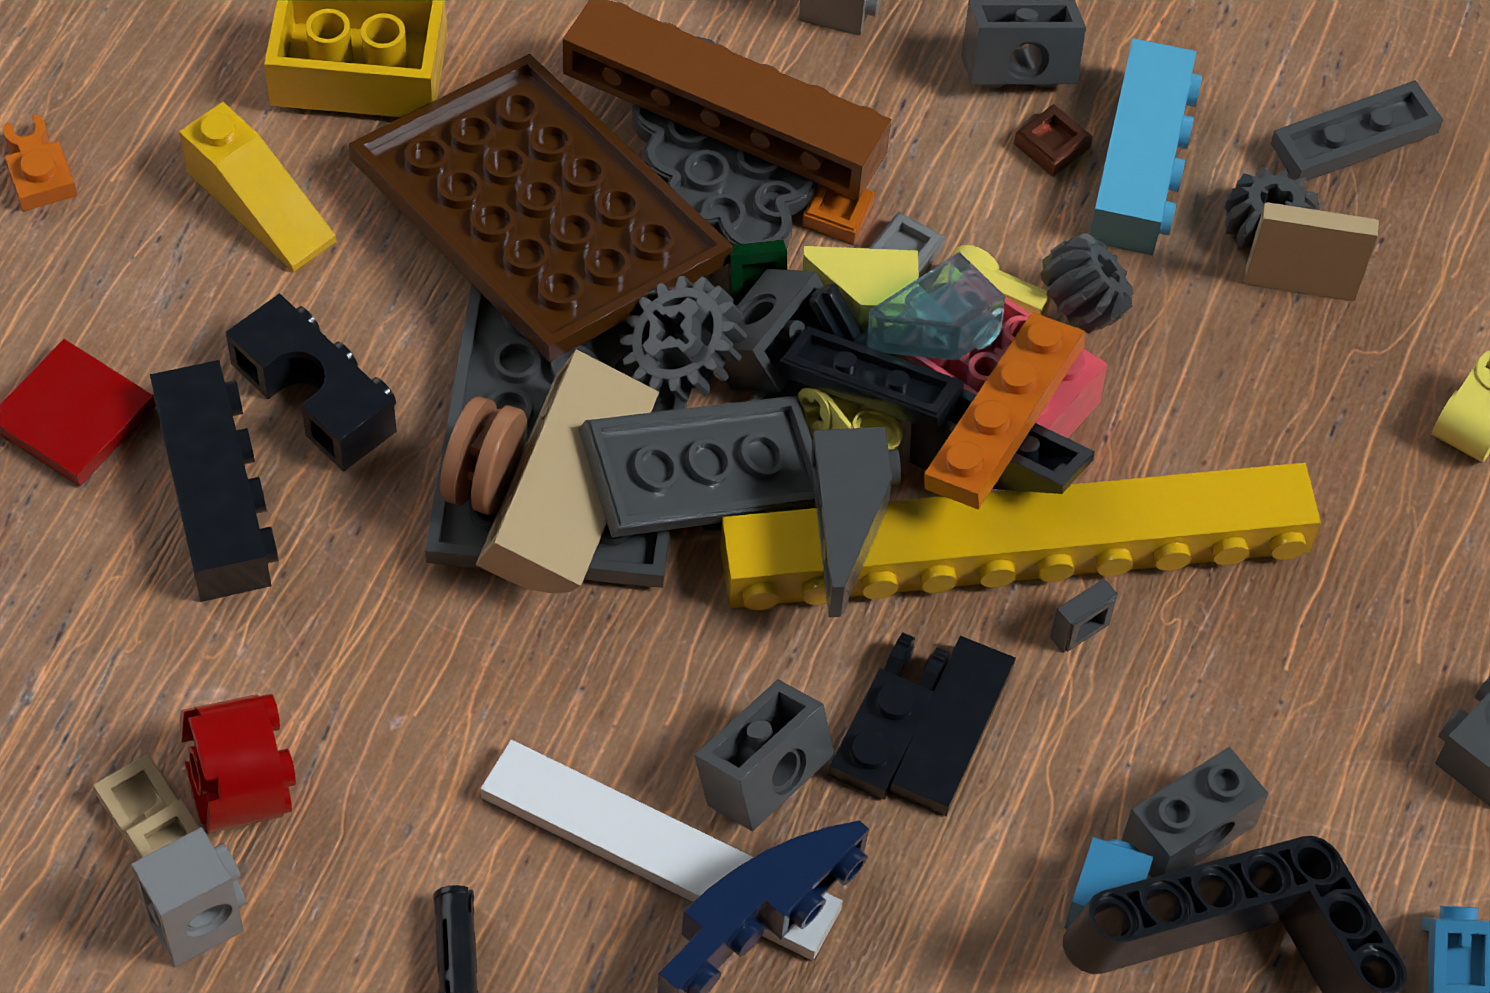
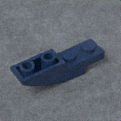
[657,821,869,993]

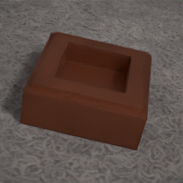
[1014,104,1093,177]

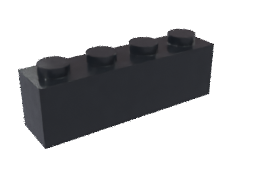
[150,360,279,602]

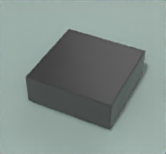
[1050,579,1117,652]

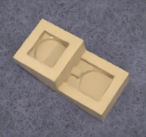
[93,753,199,859]

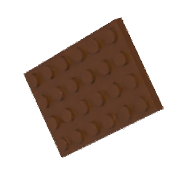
[349,54,733,362]

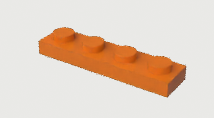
[924,312,1085,510]

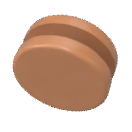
[440,396,527,515]

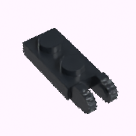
[828,632,950,800]

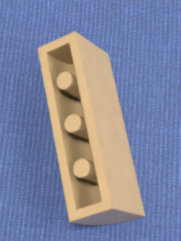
[476,349,659,593]

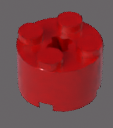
[180,694,296,833]

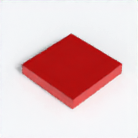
[0,339,156,486]

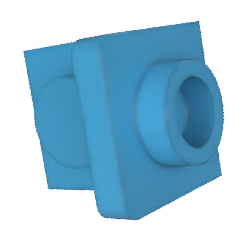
[1421,906,1490,993]

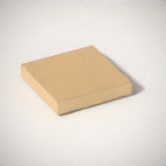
[1244,202,1379,301]

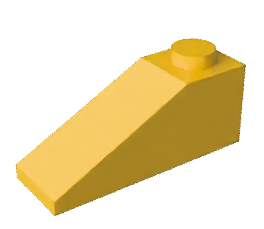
[179,101,337,273]

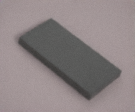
[579,395,816,537]

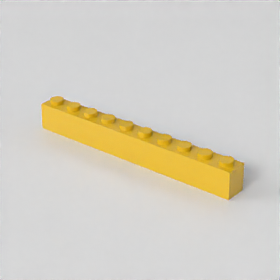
[720,462,1321,610]

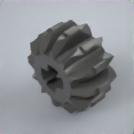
[1224,165,1319,250]
[1040,233,1134,334]

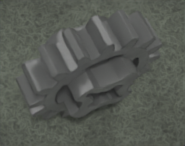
[620,276,747,402]

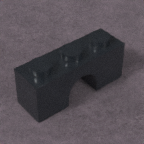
[226,293,397,472]

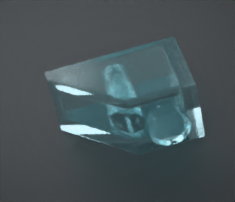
[867,252,1005,360]

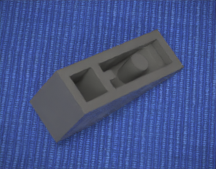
[811,427,901,618]

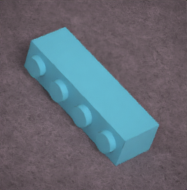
[1089,38,1203,255]

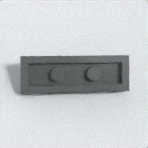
[1271,80,1443,181]

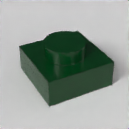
[728,240,788,306]

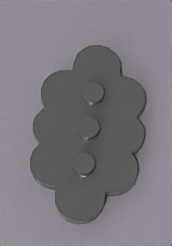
[632,37,818,249]

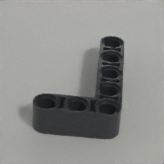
[1062,836,1407,993]

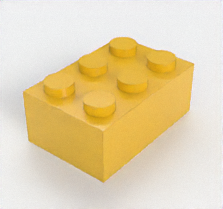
[264,0,448,117]

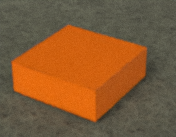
[802,184,875,245]

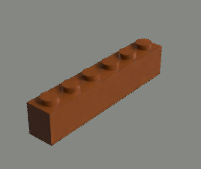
[563,0,891,200]

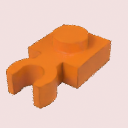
[3,114,77,212]

